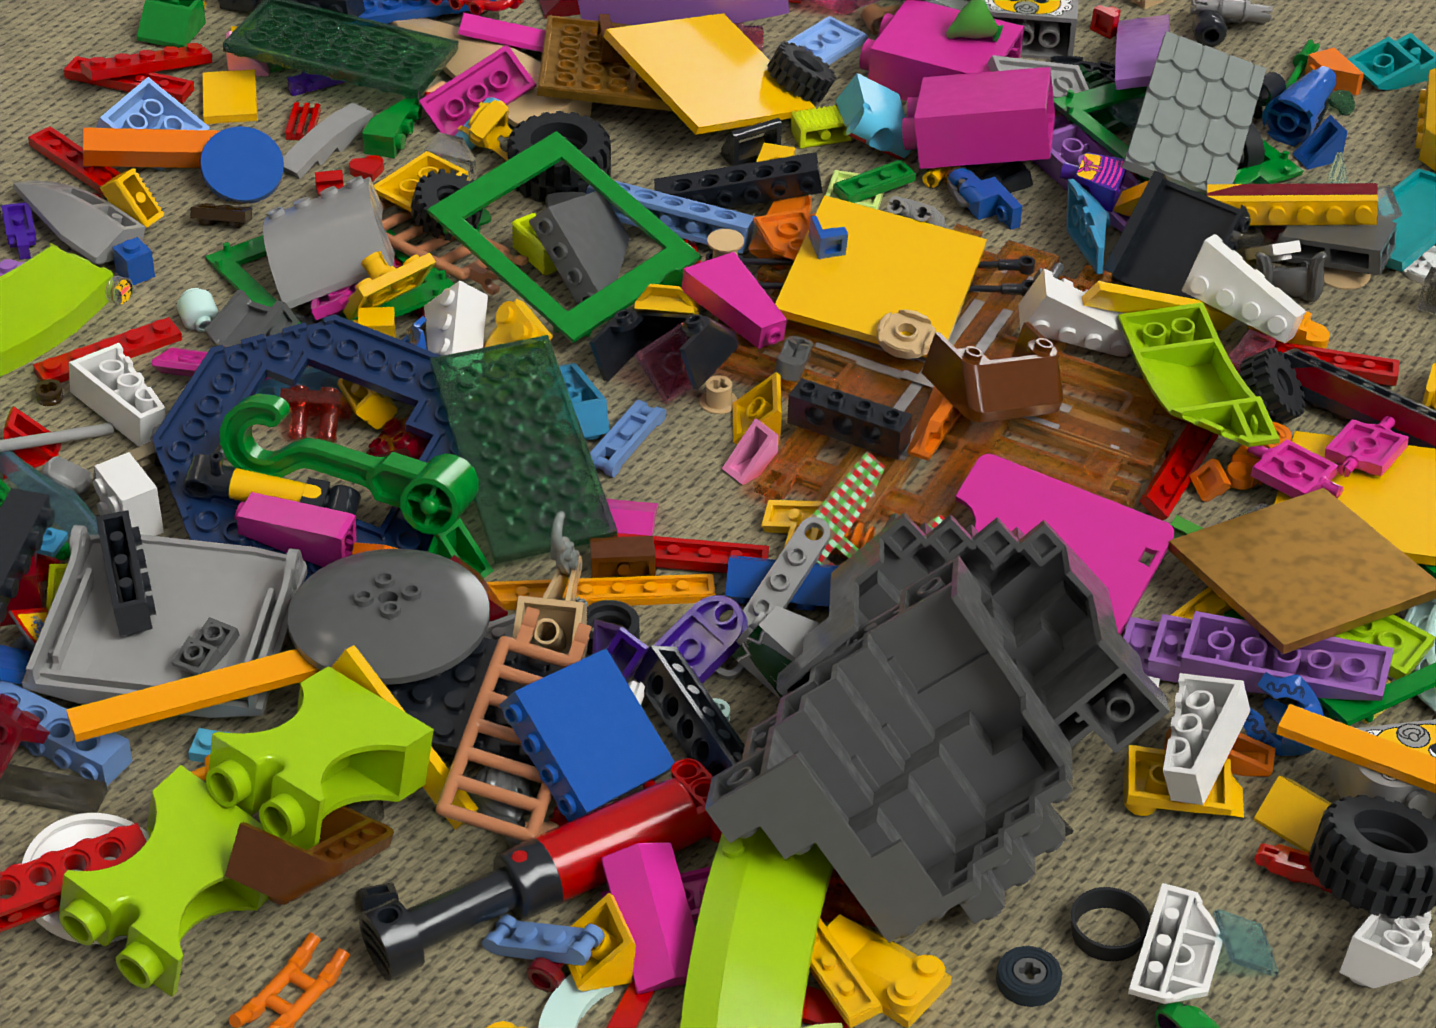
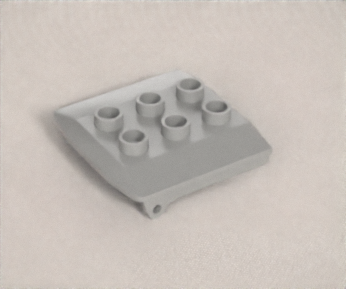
[22,525,307,718]

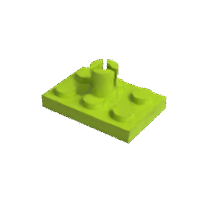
[1332,614,1436,680]

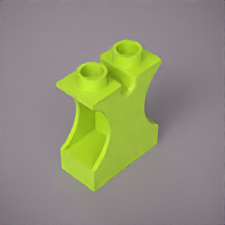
[206,666,434,850]
[59,765,268,997]

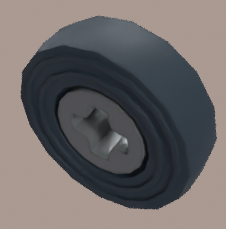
[996,946,1062,1007]

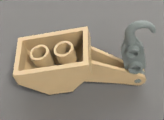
[512,511,587,659]

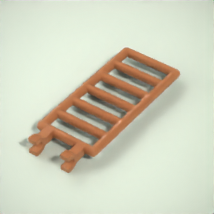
[373,184,529,295]
[436,606,592,842]

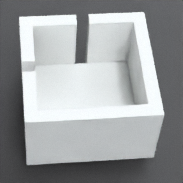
[93,452,164,536]

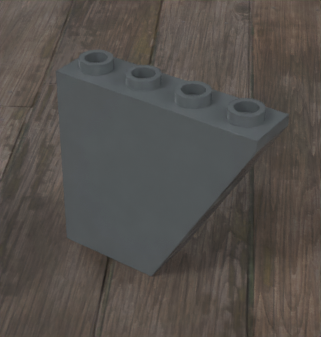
[1277,183,1397,275]
[529,191,630,304]

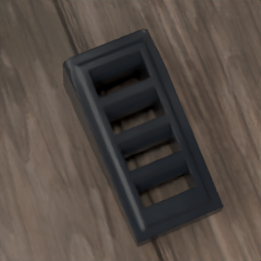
[979,161,1033,193]

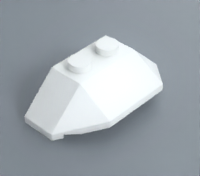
[1128,883,1224,1004]

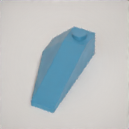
[1066,179,1110,274]
[540,363,610,440]

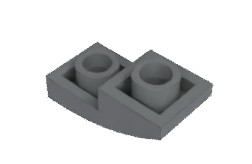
[172,617,240,675]

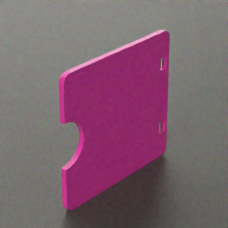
[956,454,1174,635]

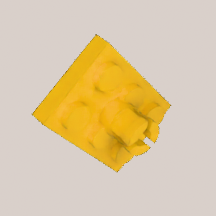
[343,251,436,320]

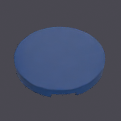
[201,126,284,203]

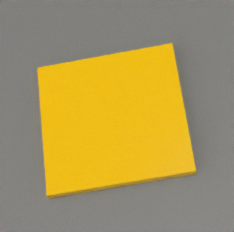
[603,13,816,135]
[775,195,987,358]
[1274,431,1436,566]

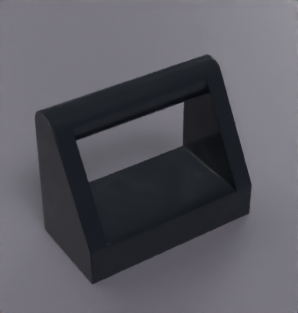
[721,118,782,166]

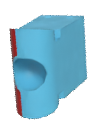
[836,73,911,160]

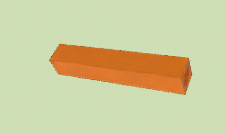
[83,128,221,168]

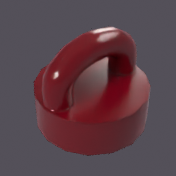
[526,957,564,992]

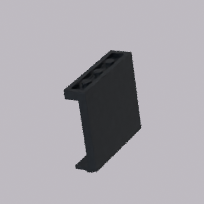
[1103,171,1251,300]

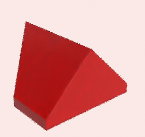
[3,406,62,480]

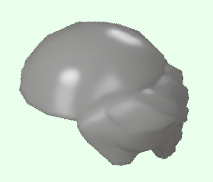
[42,456,92,497]

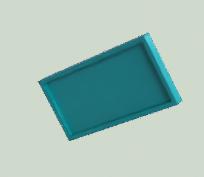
[1378,168,1436,272]

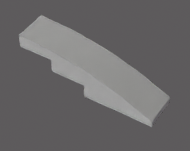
[283,102,373,179]

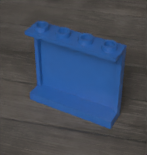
[499,648,675,822]

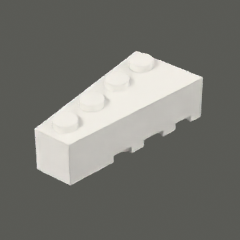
[1182,234,1306,343]
[1018,268,1131,357]
[1163,673,1250,805]

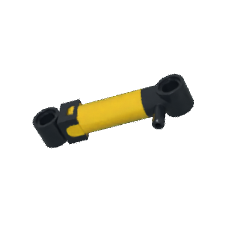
[182,452,361,515]

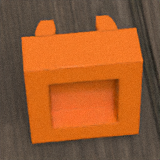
[1189,458,1231,502]

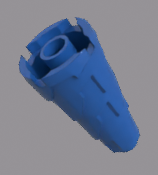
[1262,66,1336,146]

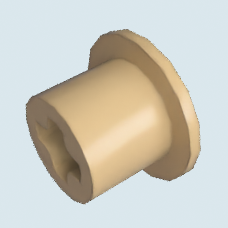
[707,229,744,258]
[700,375,737,414]

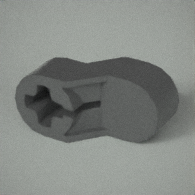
[773,336,813,381]

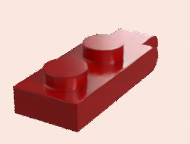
[1254,843,1332,893]

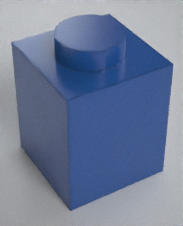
[112,237,155,286]

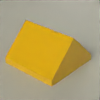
[732,372,782,445]
[1254,775,1332,852]
[567,893,636,992]

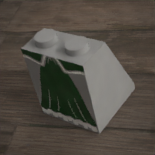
[732,606,820,699]

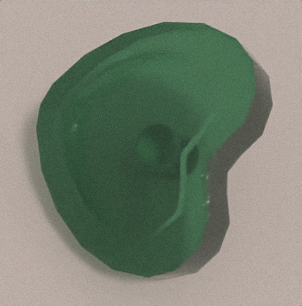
[1328,90,1355,116]

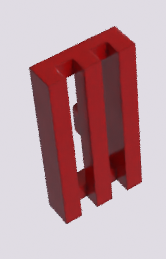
[285,102,321,141]

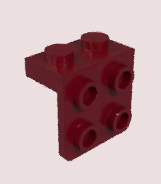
[366,416,430,460]
[0,694,50,779]

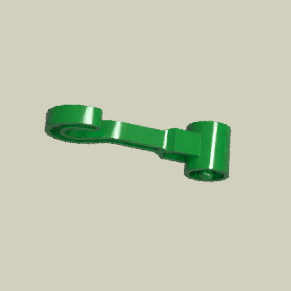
[220,393,479,535]

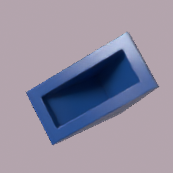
[1293,115,1348,169]

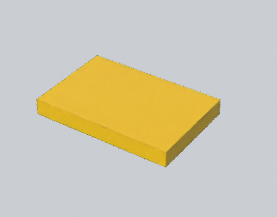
[203,69,258,124]

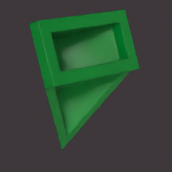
[428,518,494,578]

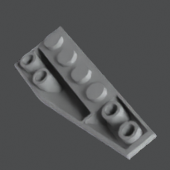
[12,180,146,265]

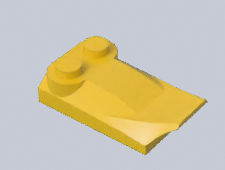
[635,284,700,315]
[467,299,553,405]
[1123,745,1244,818]
[827,914,952,1028]

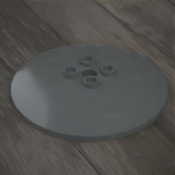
[288,549,490,685]

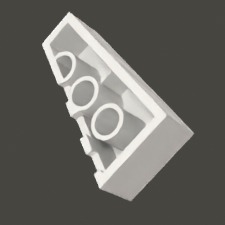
[424,281,488,402]
[69,343,166,447]

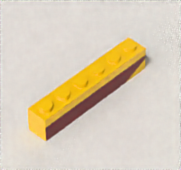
[1207,183,1378,225]

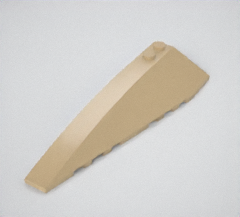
[391,18,592,127]

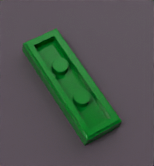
[833,160,916,203]

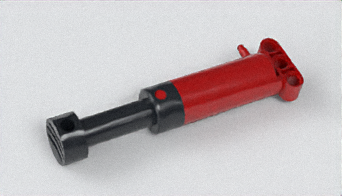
[359,758,722,981]

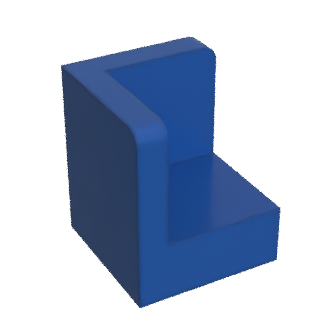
[808,216,848,259]

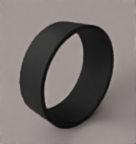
[1071,887,1150,961]

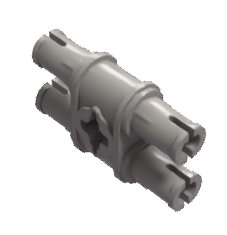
[1190,0,1273,24]
[887,196,946,228]

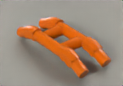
[229,932,351,1028]

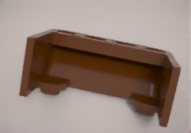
[921,322,1064,423]
[225,806,394,905]

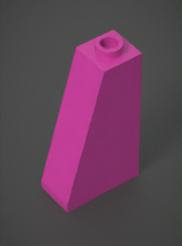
[681,252,787,349]
[235,492,356,567]

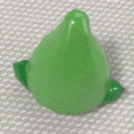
[946,0,1003,42]

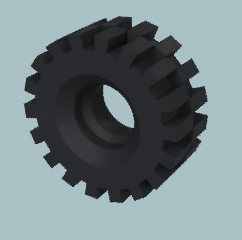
[767,42,836,103]
[410,169,483,241]
[1239,348,1305,424]

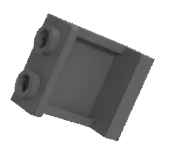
[205,290,299,348]

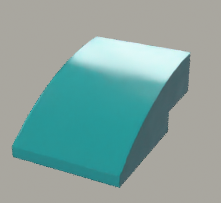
[1348,33,1436,90]

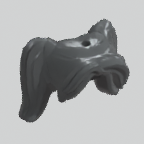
[1255,251,1328,302]

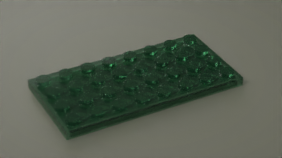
[223,0,459,99]
[430,335,618,564]

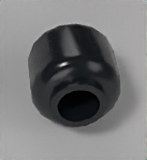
[1192,10,1227,47]

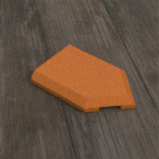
[753,209,810,261]

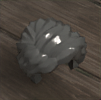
[467,767,534,847]

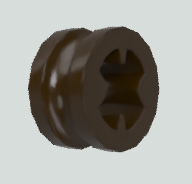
[35,379,64,406]

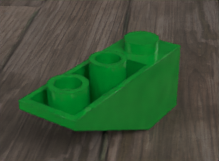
[362,93,422,159]

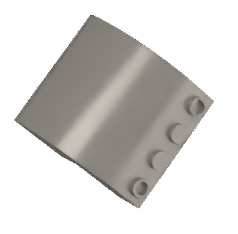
[263,176,395,309]

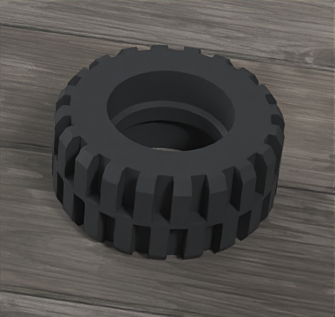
[507,111,611,202]
[1309,795,1436,919]

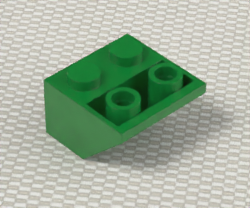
[137,0,206,48]

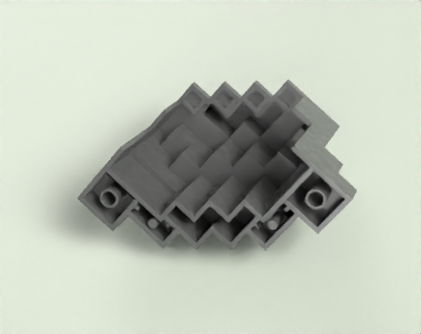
[776,512,1170,754]
[705,556,1073,943]

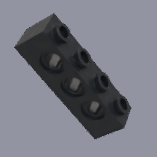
[787,378,913,460]

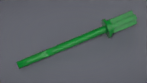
[1286,39,1320,89]

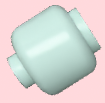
[176,288,219,332]

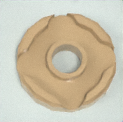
[877,309,936,359]

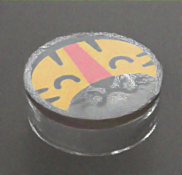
[106,275,133,306]

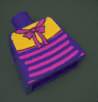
[1060,153,1126,212]

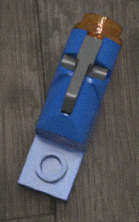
[944,166,1023,230]

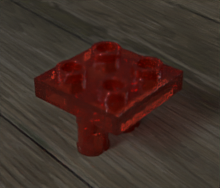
[280,385,352,442]

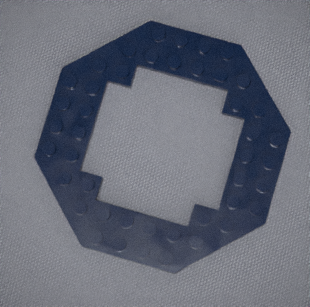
[152,315,490,581]

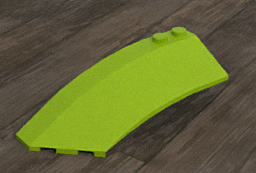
[0,242,116,377]
[1118,302,1280,447]
[680,826,834,1028]

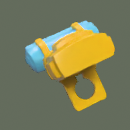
[454,97,512,161]

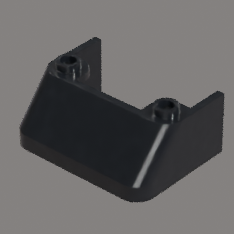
[589,309,739,390]

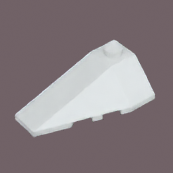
[1339,910,1432,989]

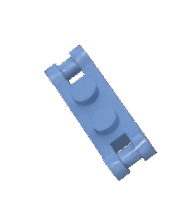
[586,400,666,478]
[482,914,605,965]

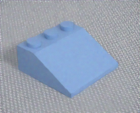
[95,77,210,171]

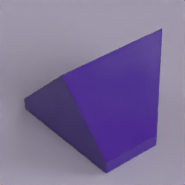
[592,619,648,682]

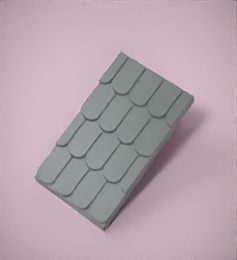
[1122,31,1266,196]

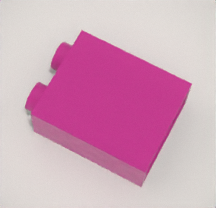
[859,0,1024,101]
[902,67,1055,169]

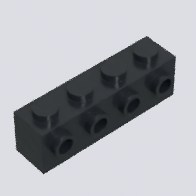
[96,510,157,636]

